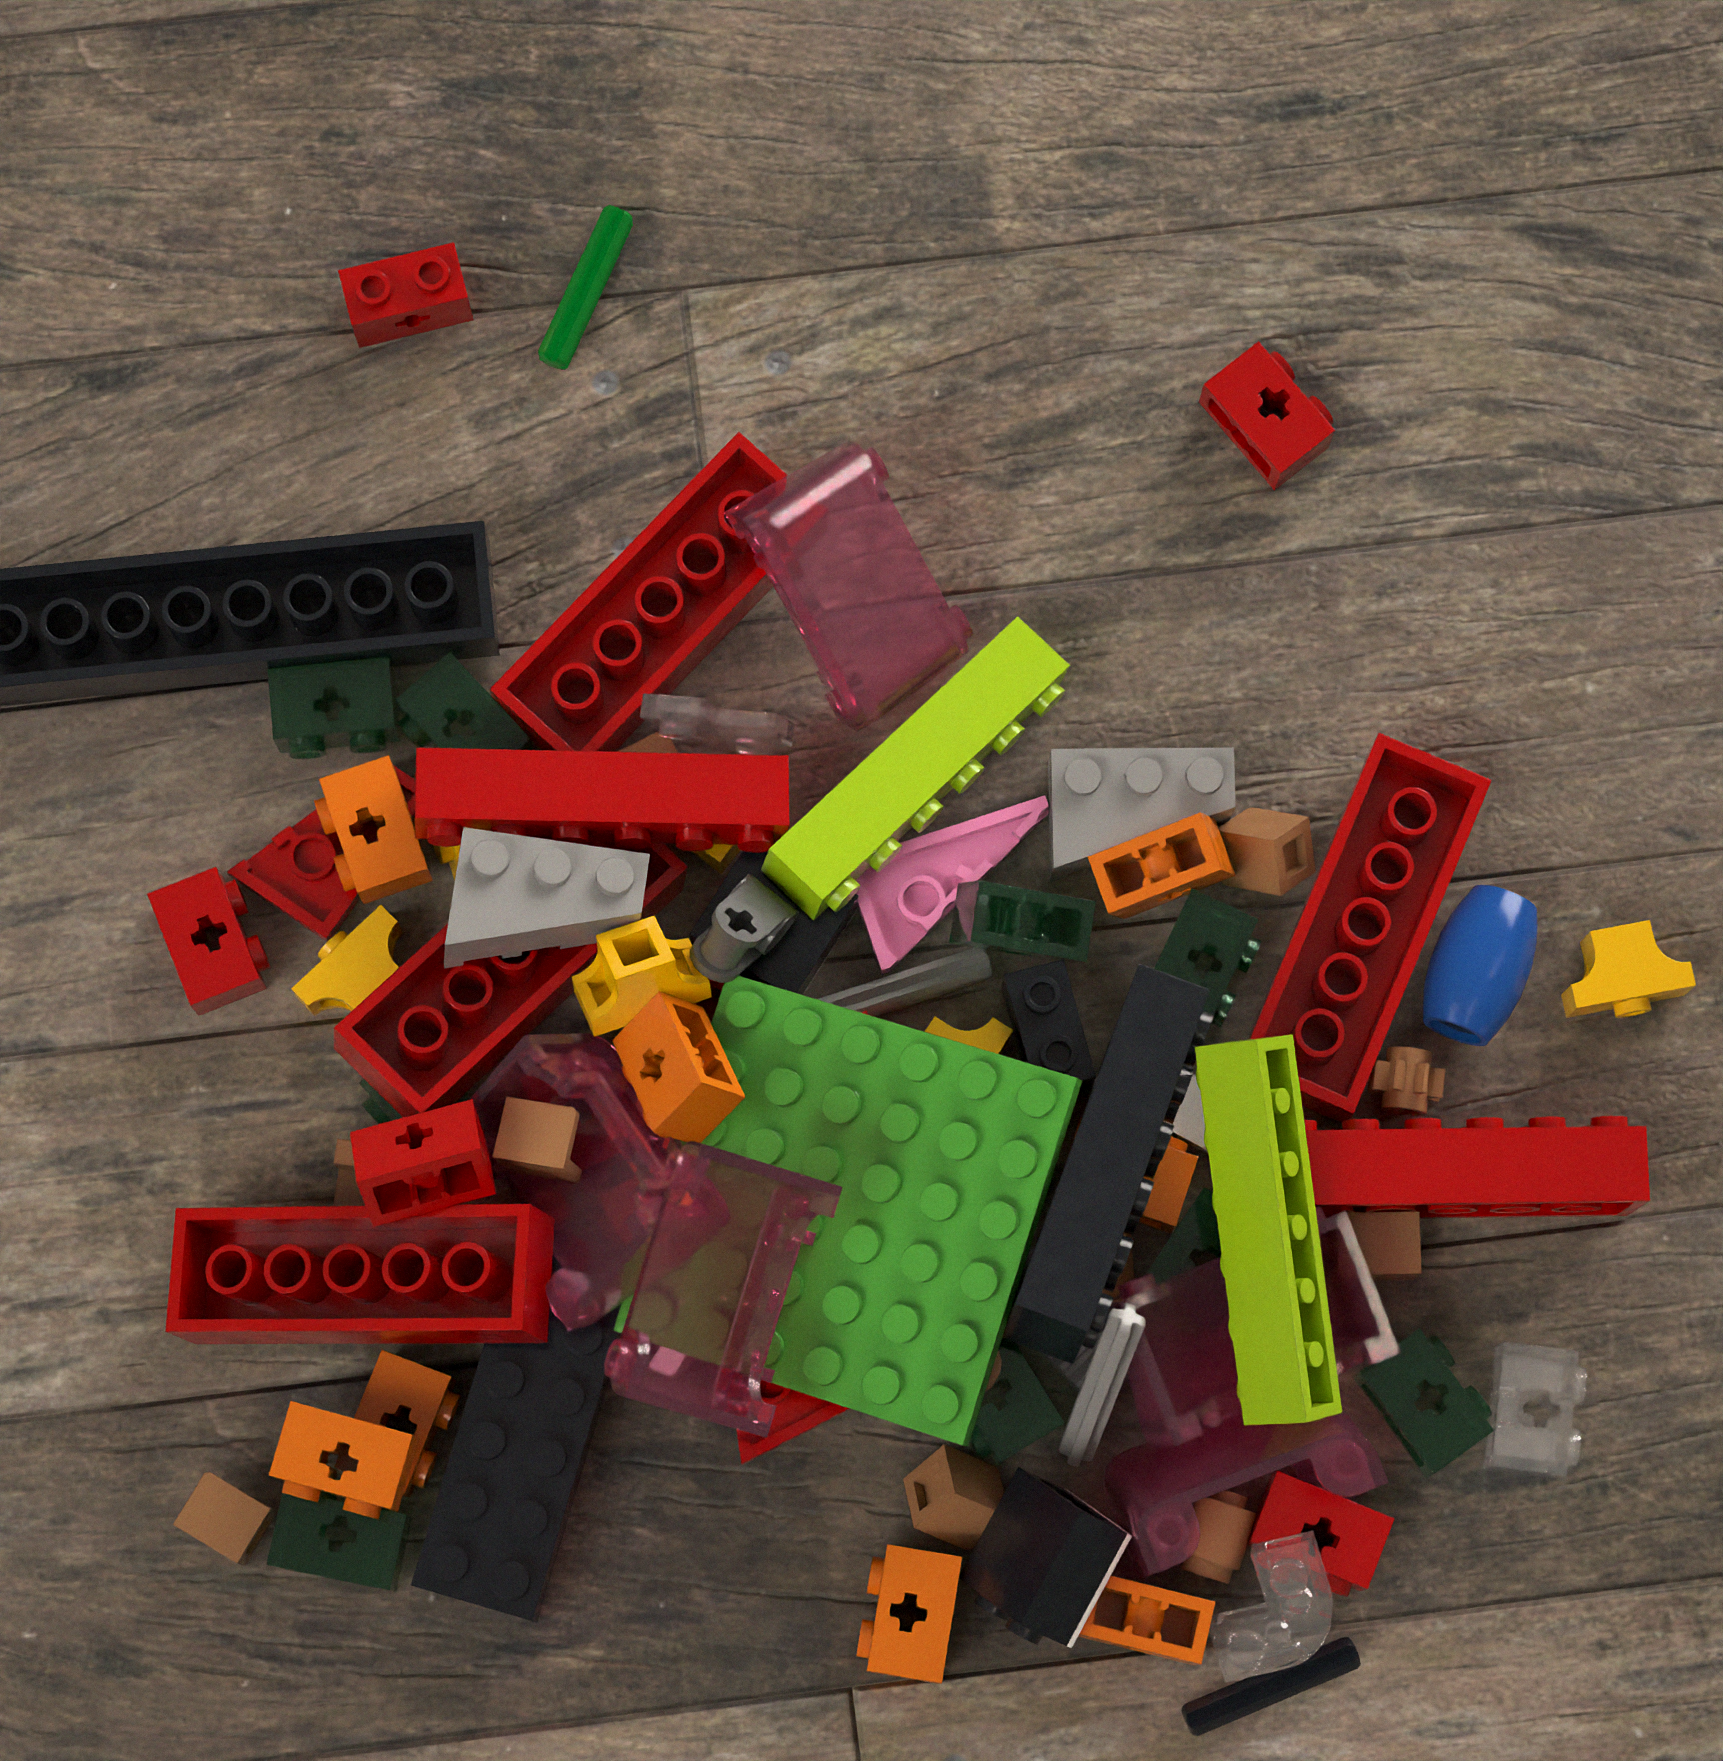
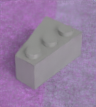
[1048,747,1236,882]
[444,827,650,968]

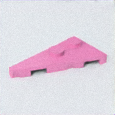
[856,795,1049,975]

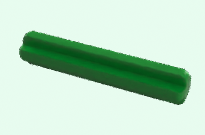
[538,205,633,370]

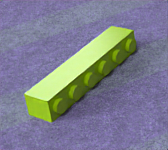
[761,616,1070,921]
[1195,1034,1342,1425]

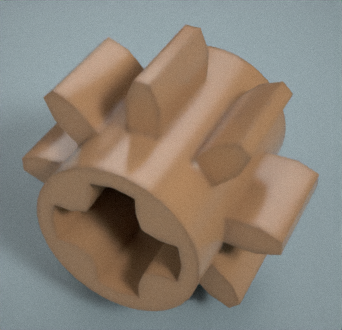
[1368,1047,1446,1116]

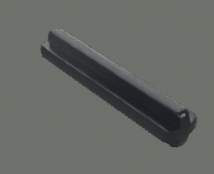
[1182,1637,1361,1736]

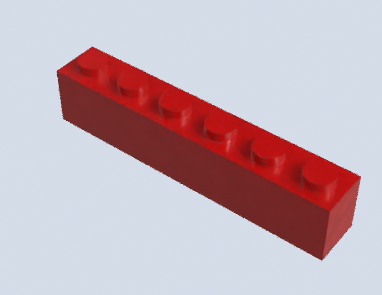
[415,748,789,853]

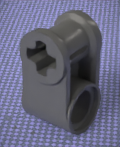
[690,874,799,983]

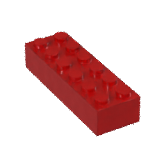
[489,432,827,752]
[1247,733,1492,1123]
[334,842,688,1118]
[1304,1116,1650,1220]
[165,1204,555,1344]

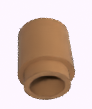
[1180,1487,1257,1584]

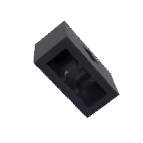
[1001,959,1096,1091]

